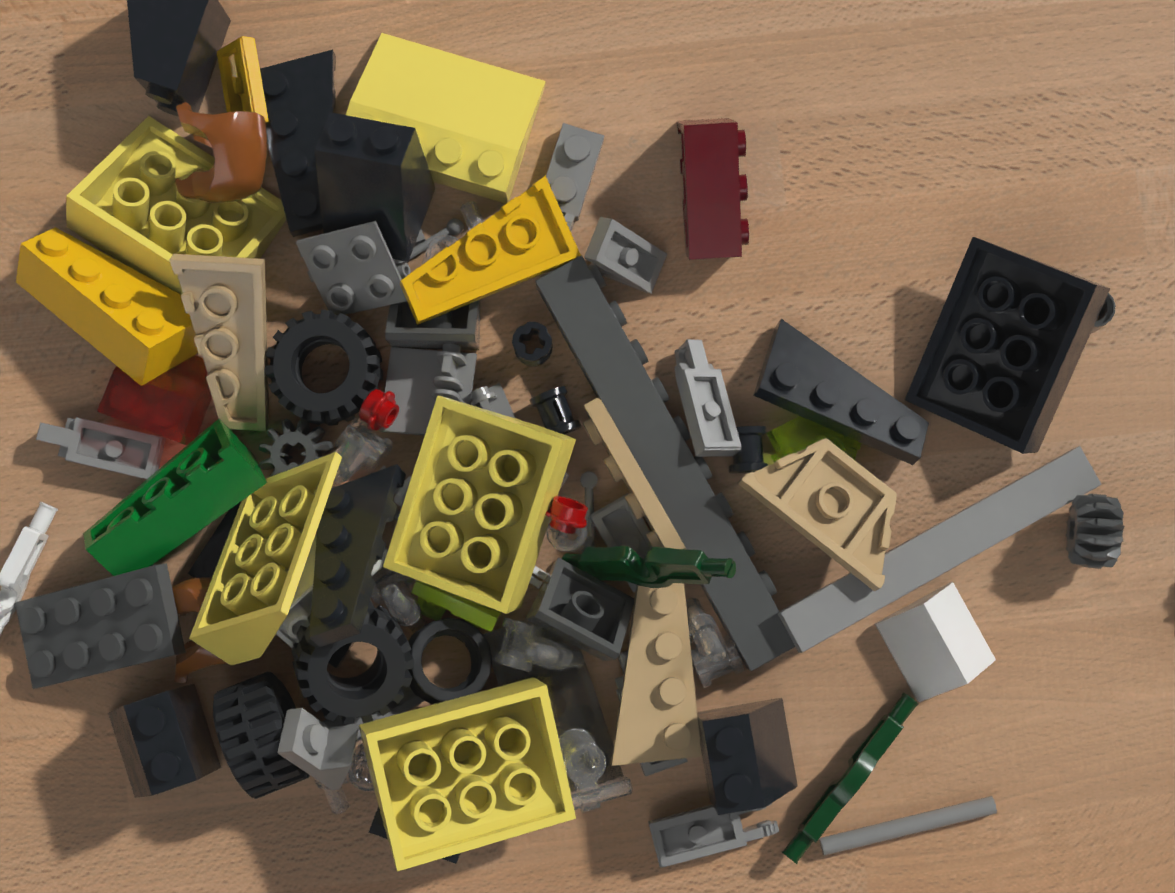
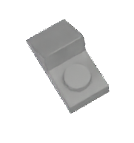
[584,217,667,294]
[277,708,359,790]

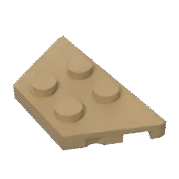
[738,438,897,592]

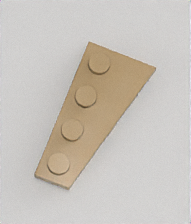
[169,254,269,431]
[583,397,686,550]
[610,583,702,766]

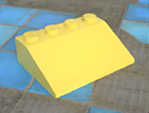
[346,33,546,204]
[66,116,286,295]
[383,396,576,614]
[189,452,342,666]
[359,677,576,872]

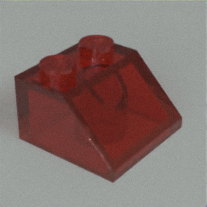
[97,355,212,445]

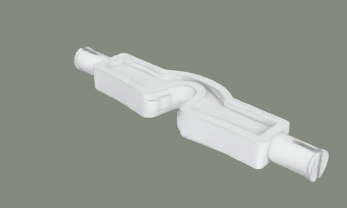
[0,502,58,635]

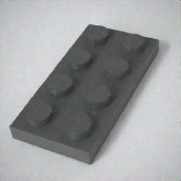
[15,563,186,689]

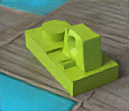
[411,580,502,632]

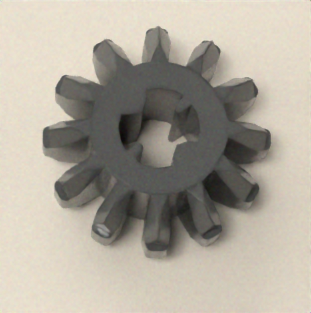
[259,419,334,477]
[1066,494,1125,569]

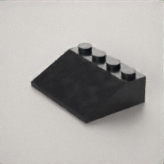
[904,237,1110,454]

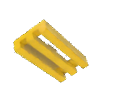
[217,36,269,123]

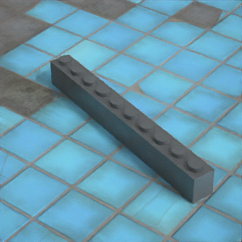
[535,255,795,671]

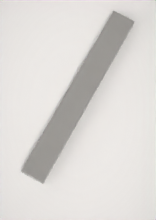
[777,446,1102,653]

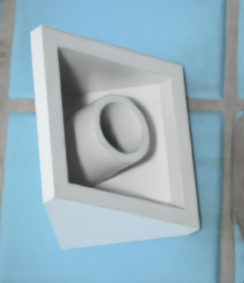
[875,582,996,702]

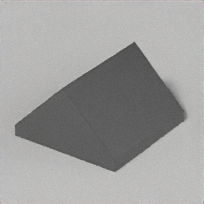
[385,300,480,350]
[525,557,635,661]

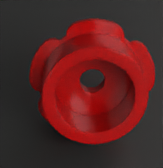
[359,389,399,431]
[545,496,588,534]

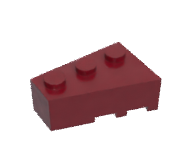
[677,118,749,260]

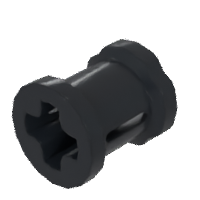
[512,322,553,367]
[529,386,582,435]
[729,426,768,473]

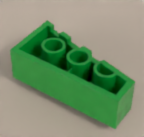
[83,418,267,576]

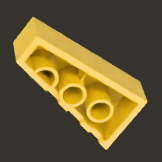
[16,227,198,386]

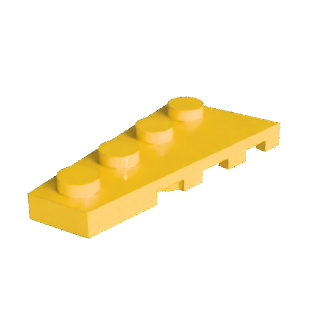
[400,175,581,325]

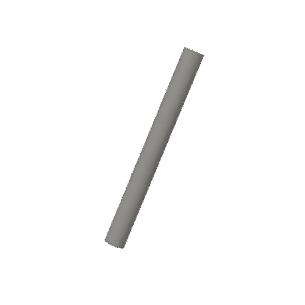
[819,796,997,856]

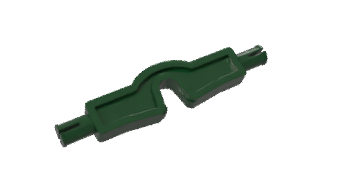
[562,546,736,588]
[782,693,919,864]

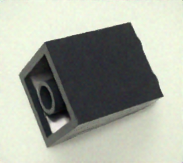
[127,0,231,116]
[315,112,435,262]
[108,684,221,798]
[697,698,798,815]

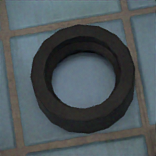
[408,618,492,704]

